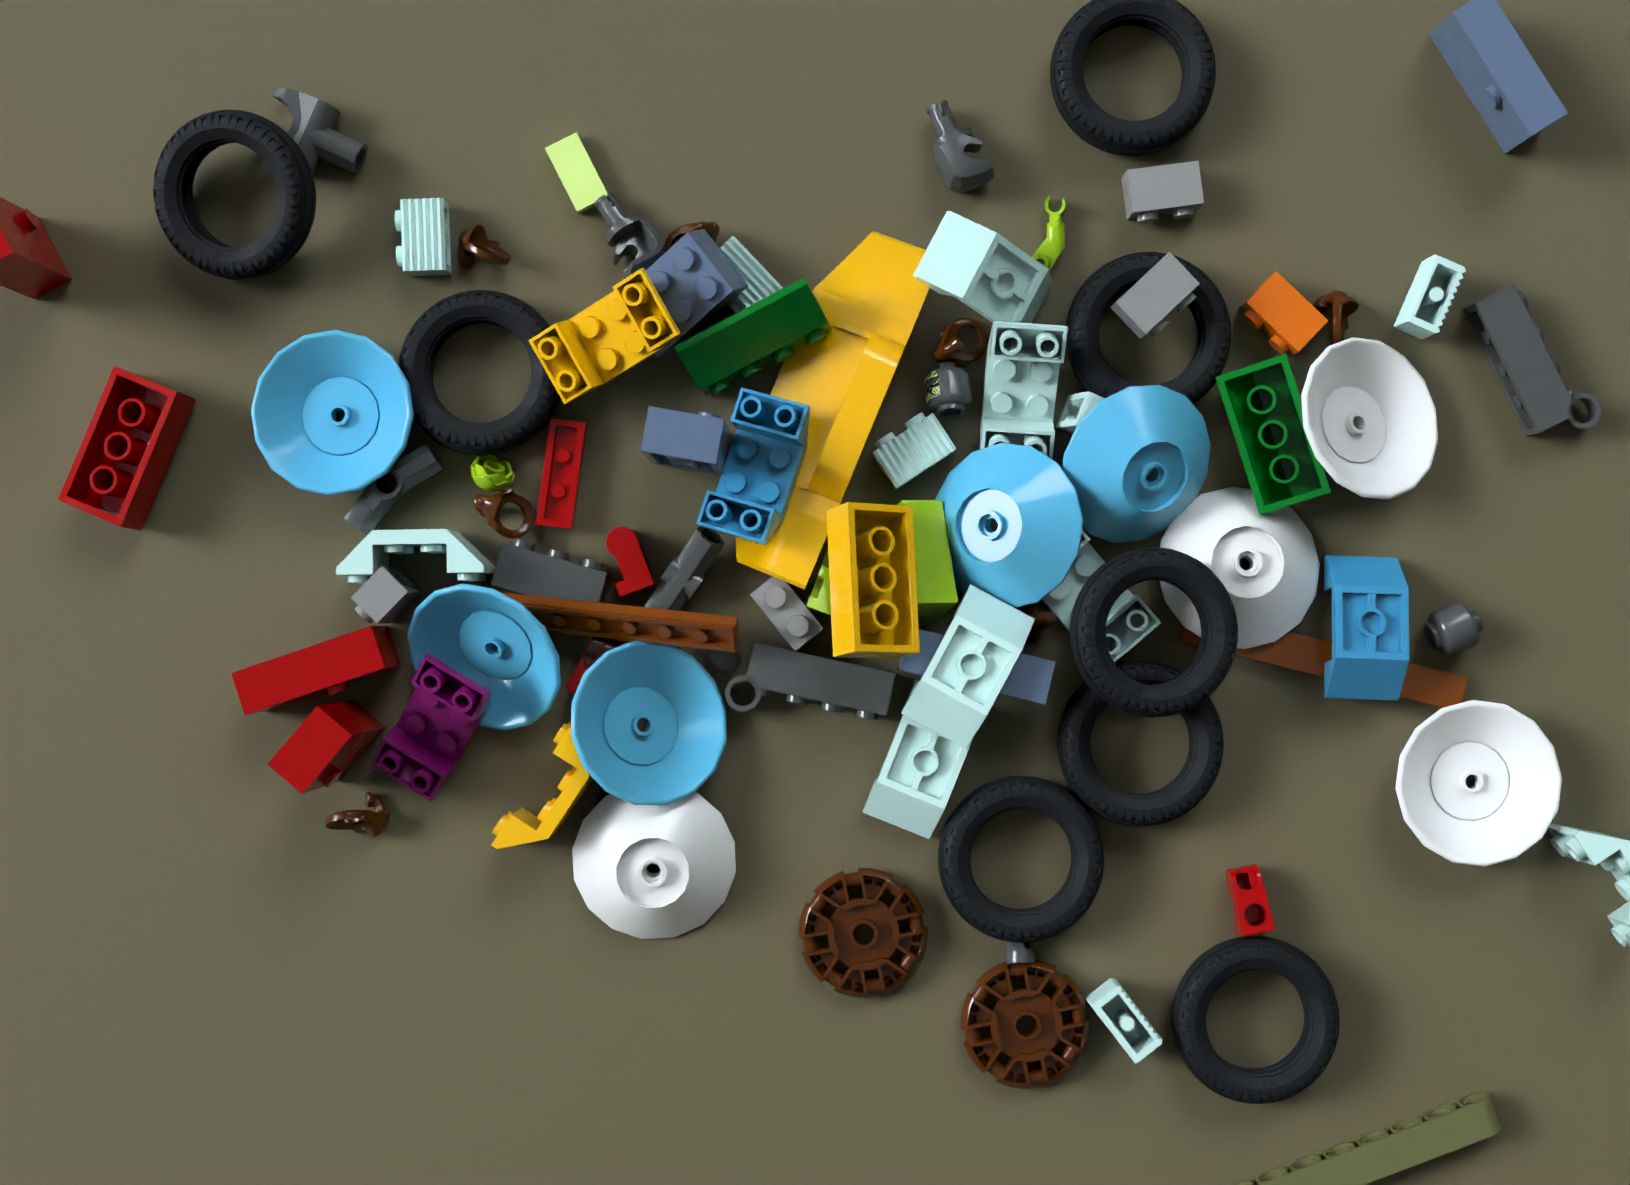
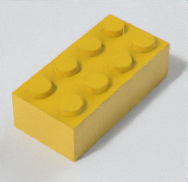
[826,502,920,659]

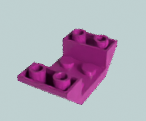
[370,653,491,802]

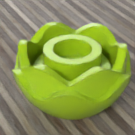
[470,455,515,492]

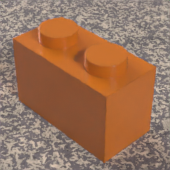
[1239,271,1328,357]

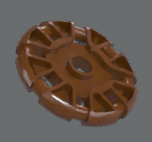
[798,868,928,998]
[961,959,1090,1089]

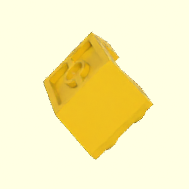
[528,268,681,405]
[491,721,593,849]

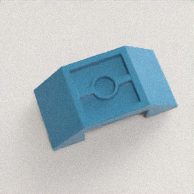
[696,387,810,545]
[1324,555,1409,701]

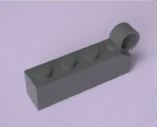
[1464,284,1602,436]
[725,642,896,720]

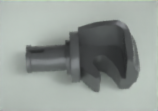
[926,100,994,192]
[594,192,665,279]

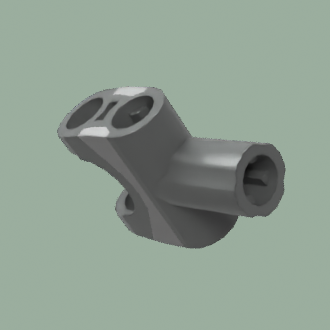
[272,87,368,174]

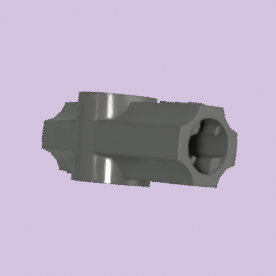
[344,443,445,535]
[644,526,725,611]

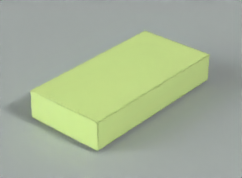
[545,132,609,214]

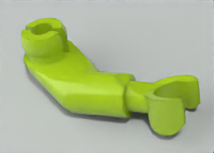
[1032,195,1066,271]

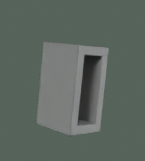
[1121,160,1204,224]
[1110,251,1200,339]
[351,566,423,624]
[750,576,823,651]

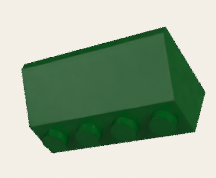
[674,277,832,396]
[1215,353,1331,515]

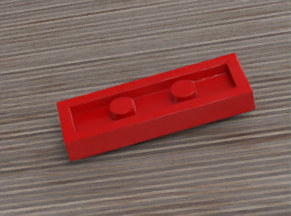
[536,418,587,530]

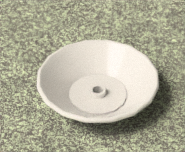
[1301,337,1438,500]
[1160,487,1320,649]
[1395,700,1562,867]
[572,792,736,939]

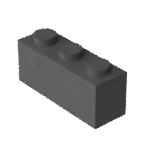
[491,539,611,603]

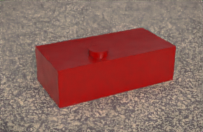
[0,197,72,299]
[58,366,196,531]
[231,626,401,715]
[267,699,386,794]

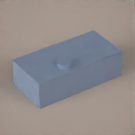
[1429,0,1568,154]
[641,406,731,475]
[899,629,1055,705]

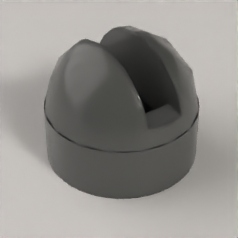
[1006,942,1035,963]

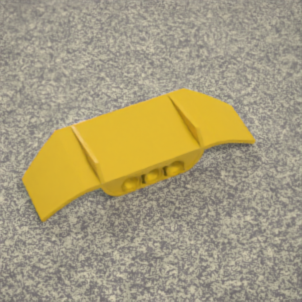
[735,231,930,590]

